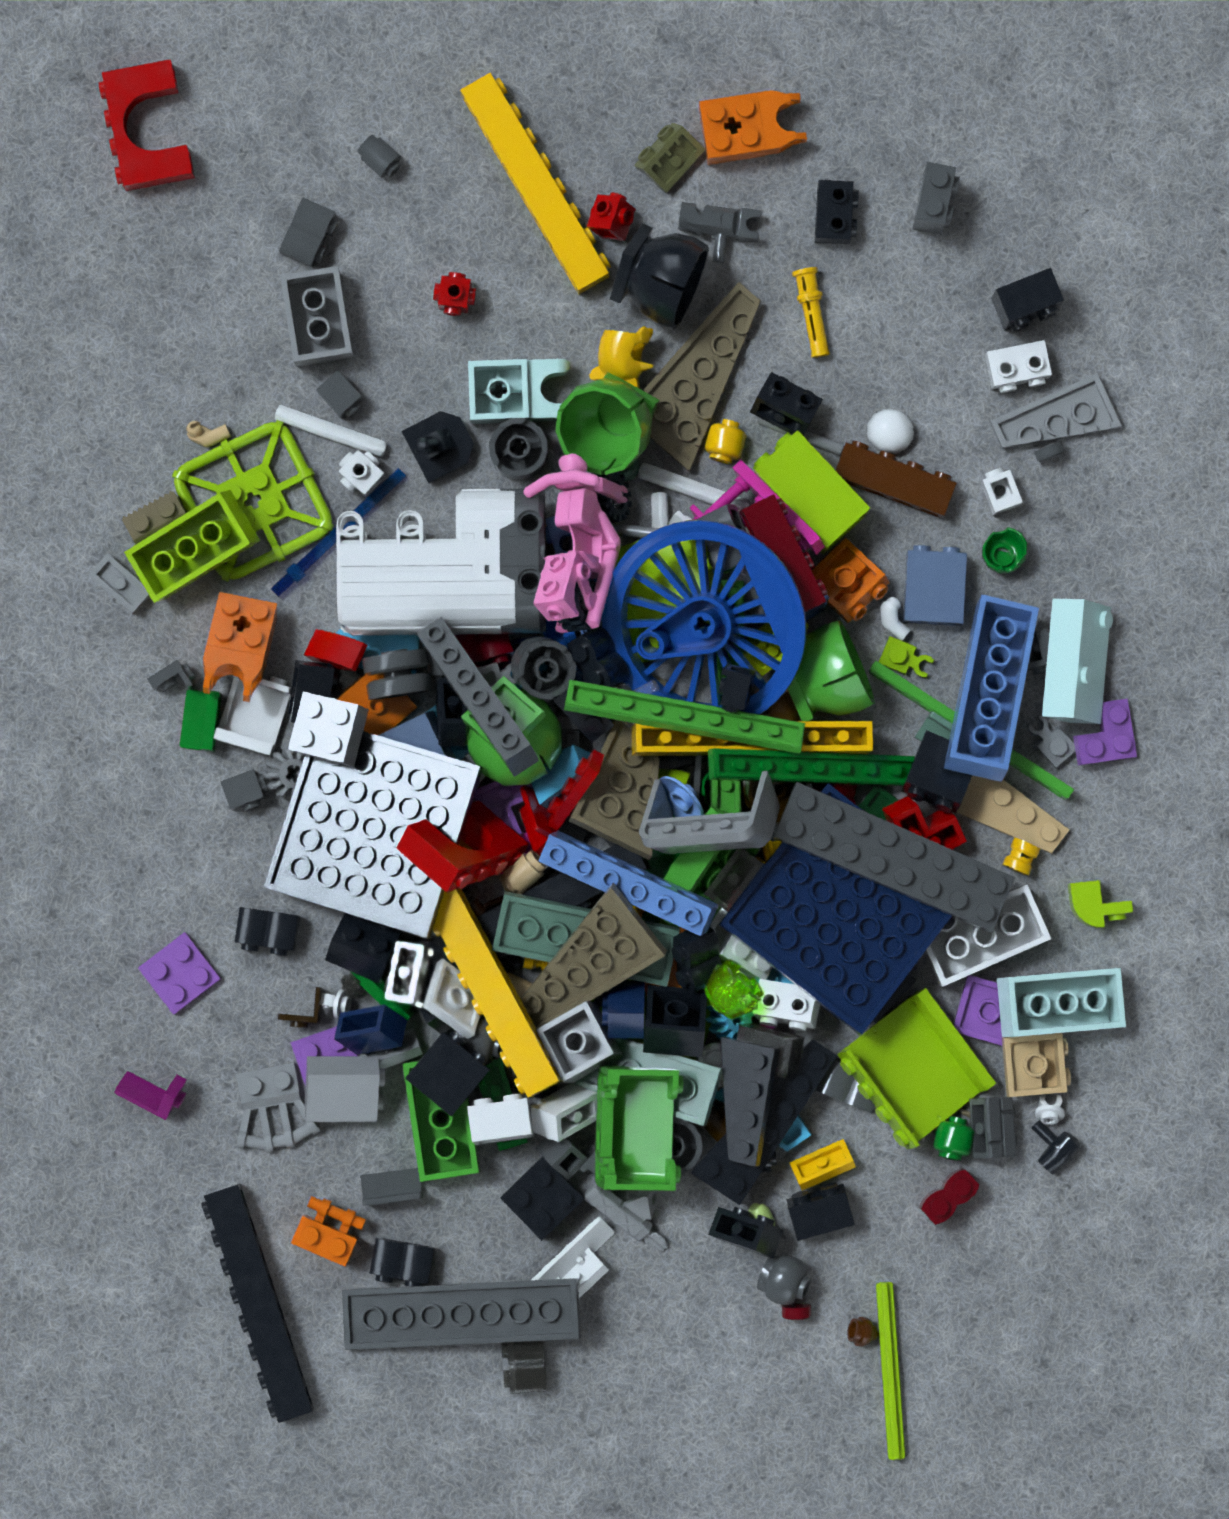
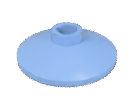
[660,776,704,817]

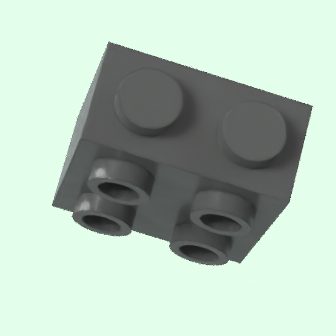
[912,162,960,235]

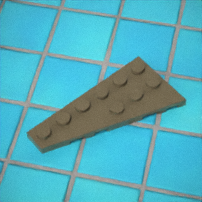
[643,282,761,472]
[569,673,666,860]
[520,883,667,1029]

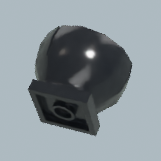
[610,223,709,330]

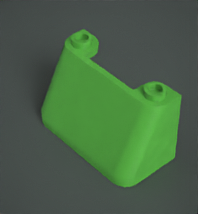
[595,1066,683,1191]

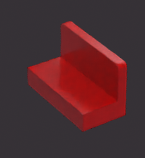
[519,785,559,856]

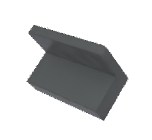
[360,1168,423,1206]

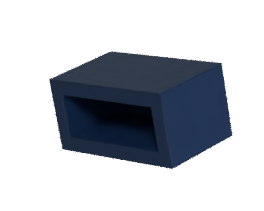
[602,980,645,1039]
[334,1004,407,1055]

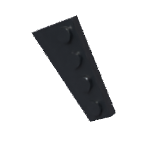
[720,1036,779,1167]

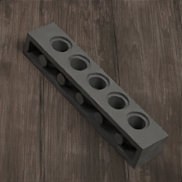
[417,617,539,777]

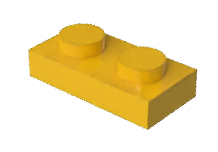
[789,1139,856,1191]

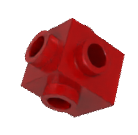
[587,192,636,241]
[433,272,476,316]

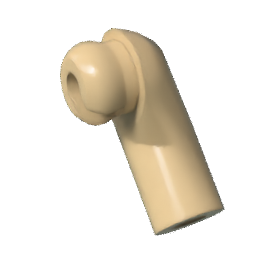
[186,421,231,447]

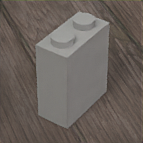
[305,1056,385,1122]

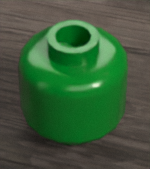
[933,1116,974,1161]

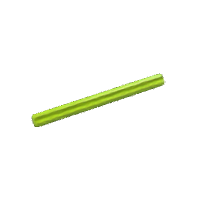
[876,1282,905,1460]

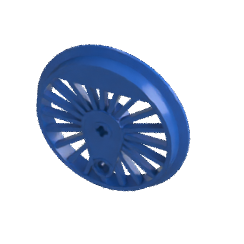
[602,520,806,714]

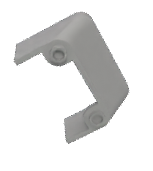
[639,771,780,854]

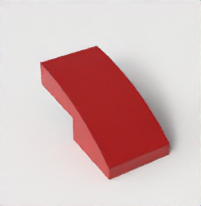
[304,629,368,671]

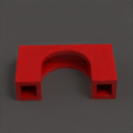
[98,59,195,191]
[396,800,529,893]

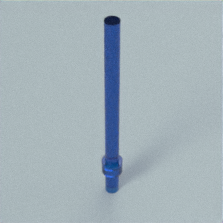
[271,468,406,597]

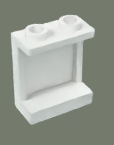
[214,676,291,757]

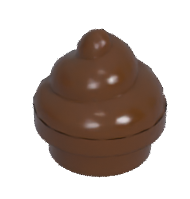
[847,1317,879,1347]

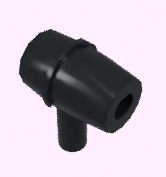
[1031,1120,1081,1175]

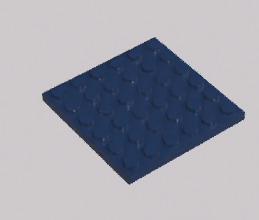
[719,783,952,1035]

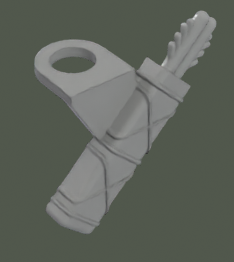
[584,1182,668,1252]

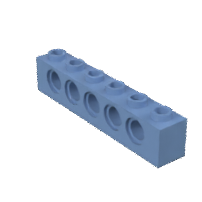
[538,831,719,936]

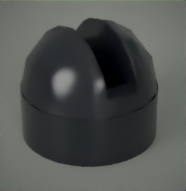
[498,952,522,972]

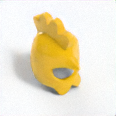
[589,326,654,388]

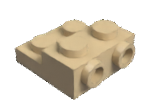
[1002,1033,1071,1097]

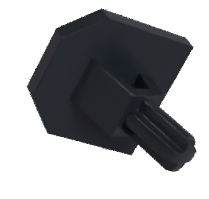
[401,411,474,484]

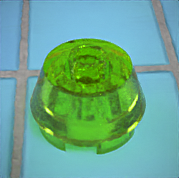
[704,959,764,1019]

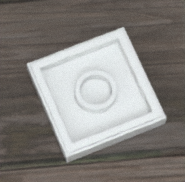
[423,959,480,1039]

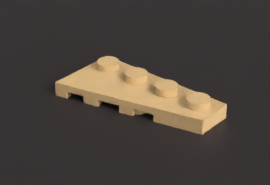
[957,775,1069,853]

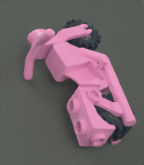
[523,454,632,633]

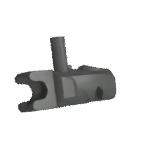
[678,202,762,263]

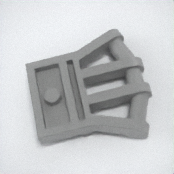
[236,1063,321,1153]

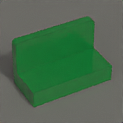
[179,690,222,752]

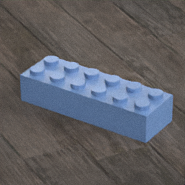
[944,595,1039,782]

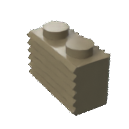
[122,491,186,544]

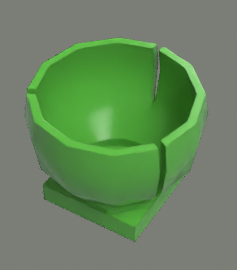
[555,373,660,475]
[787,621,875,721]
[461,676,562,786]

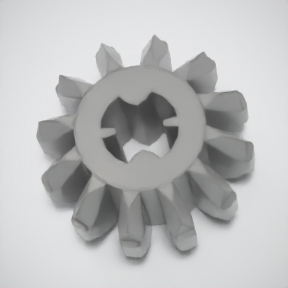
[263,748,304,798]

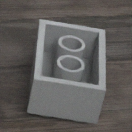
[280,266,354,367]

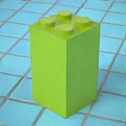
[753,430,870,555]

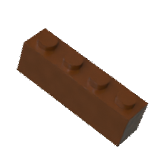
[835,440,956,519]

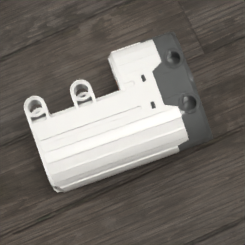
[336,488,546,636]

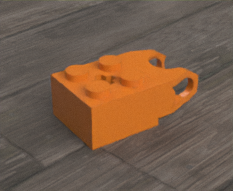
[699,90,807,165]
[203,592,277,702]

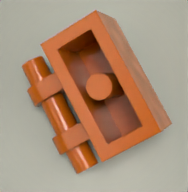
[291,1196,366,1267]

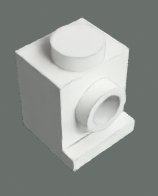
[981,468,1023,516]

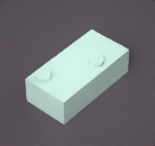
[1042,598,1113,724]
[997,968,1126,1038]

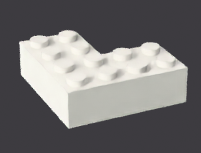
[925,885,1051,987]

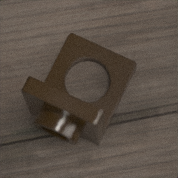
[278,987,322,1028]

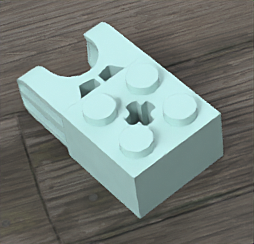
[468,359,570,424]

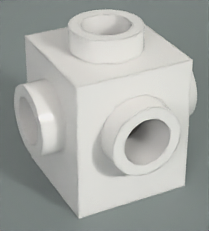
[338,450,386,498]

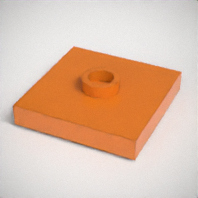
[336,674,417,735]

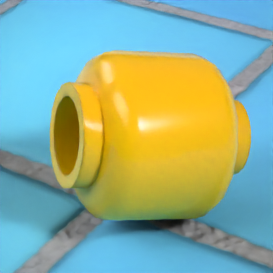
[705,419,747,464]

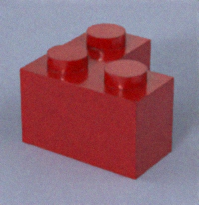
[882,796,967,849]

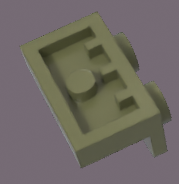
[634,123,705,193]

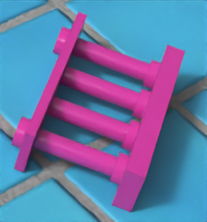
[690,460,824,579]

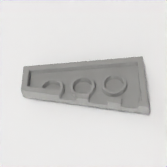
[990,373,1122,449]

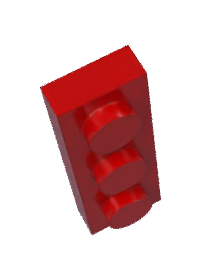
[547,749,604,831]

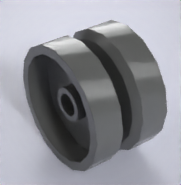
[362,649,433,700]

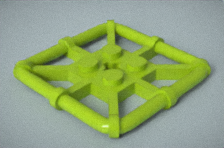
[172,420,334,582]

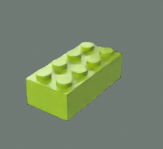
[124,490,260,603]

